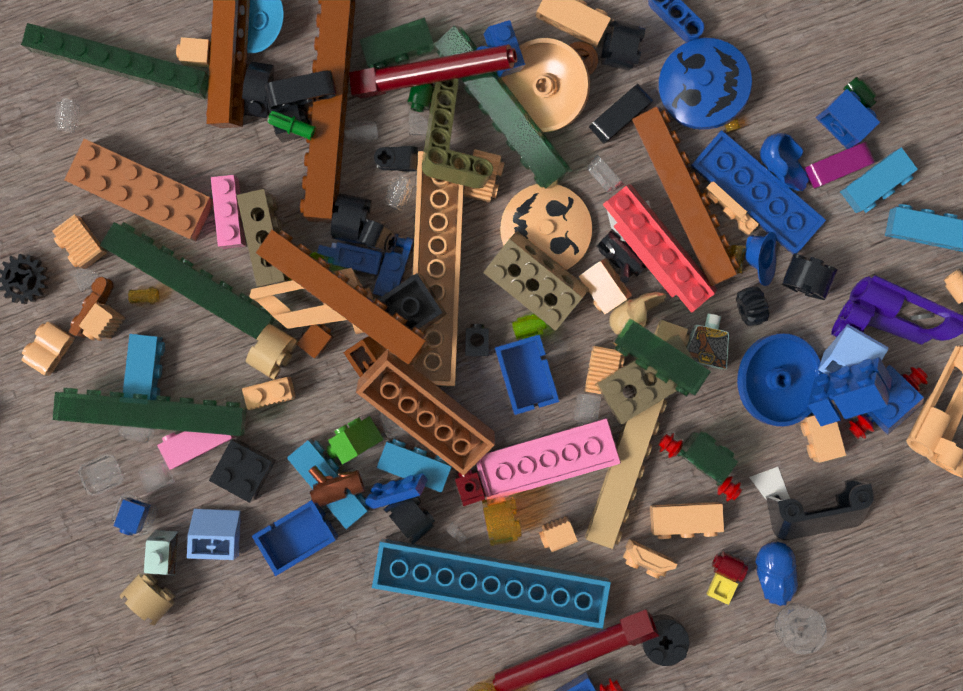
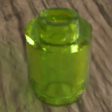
[511,313,547,340]

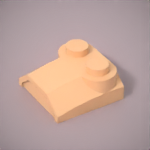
[623,539,678,579]

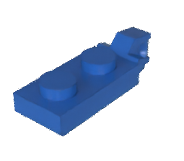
[317,242,383,275]

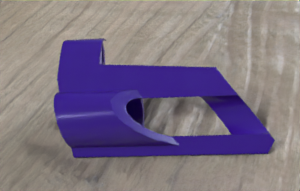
[831,275,963,345]

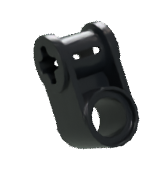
[374,146,418,172]
[358,219,397,253]

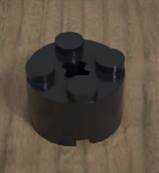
[601,19,645,71]
[331,193,372,244]
[782,253,838,300]
[383,497,435,545]
[641,614,689,666]

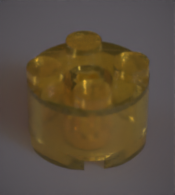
[482,495,522,546]

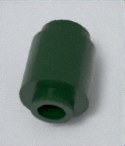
[843,77,877,108]
[407,83,434,113]

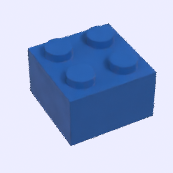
[815,89,880,149]

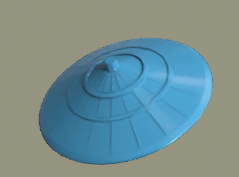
[247,0,284,53]

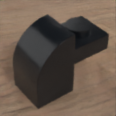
[242,61,274,118]

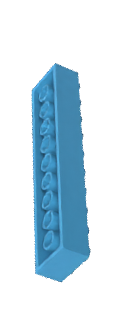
[372,538,611,629]

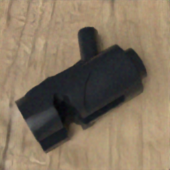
[596,229,646,283]

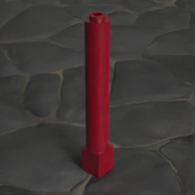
[349,44,517,99]
[493,609,659,691]

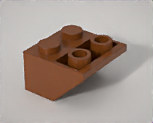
[343,336,387,377]

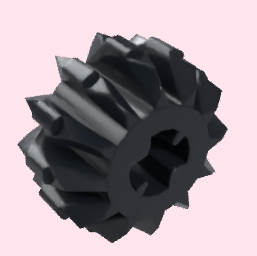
[736,287,770,326]

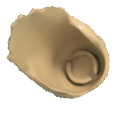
[609,292,666,339]

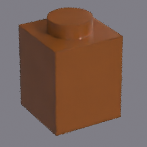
[296,324,334,359]

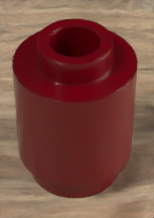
[712,551,748,582]

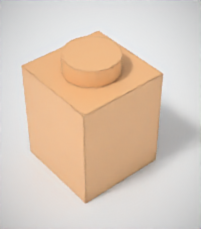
[176,37,211,67]

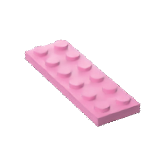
[476,418,621,501]

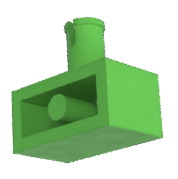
[327,416,384,464]

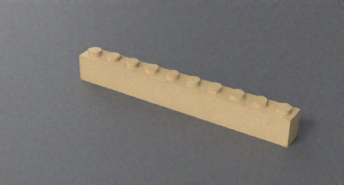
[585,320,690,549]

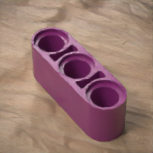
[805,142,875,189]

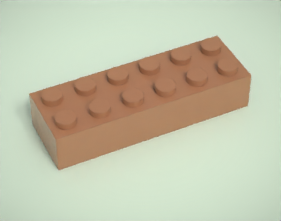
[64,139,213,242]
[356,349,495,475]

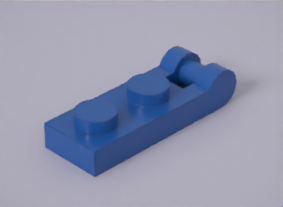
[373,233,414,296]
[365,473,428,509]

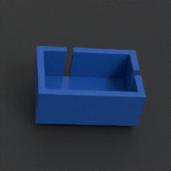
[495,335,559,415]
[808,357,892,426]
[252,500,339,576]

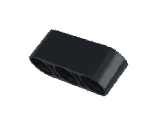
[265,70,337,110]
[589,84,653,144]

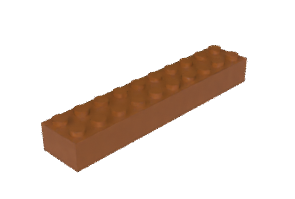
[300,0,356,223]

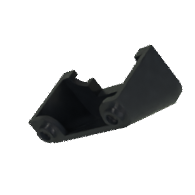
[766,479,874,540]

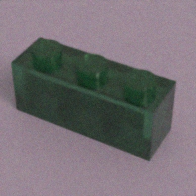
[359,17,434,69]

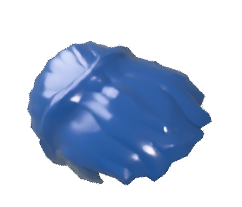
[760,133,809,191]
[755,541,798,606]

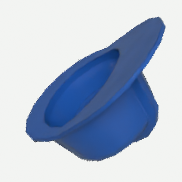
[745,232,776,286]

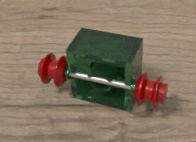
[658,431,742,501]

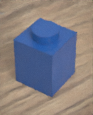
[114,497,151,536]

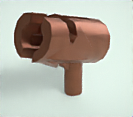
[308,465,365,507]

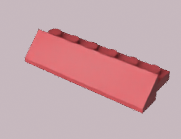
[603,184,717,313]

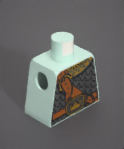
[686,314,729,370]
[144,530,178,575]

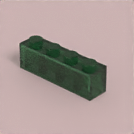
[612,318,711,397]

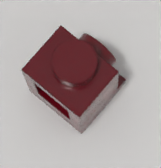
[455,469,485,506]

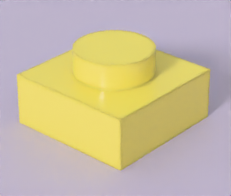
[706,573,738,605]

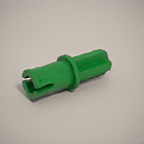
[268,111,316,140]

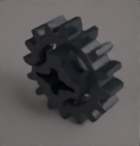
[0,254,50,304]

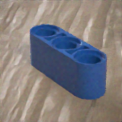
[648,0,704,42]

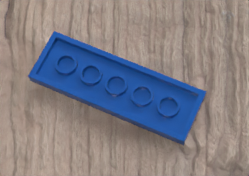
[691,130,826,254]

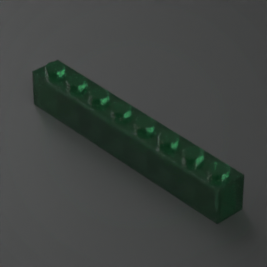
[21,23,209,99]
[434,25,572,189]
[100,221,275,340]
[52,387,247,436]

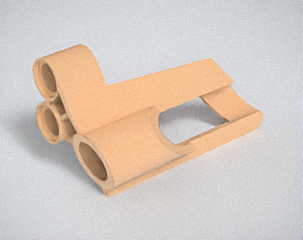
[249,268,374,334]
[906,345,963,478]

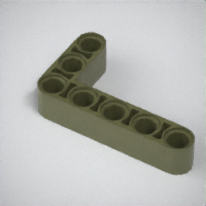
[422,78,493,189]

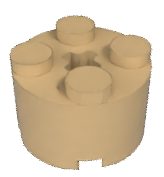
[246,324,298,380]
[120,573,175,626]

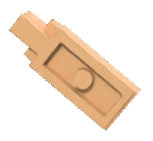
[703,182,758,235]

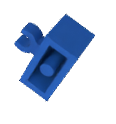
[476,20,526,78]

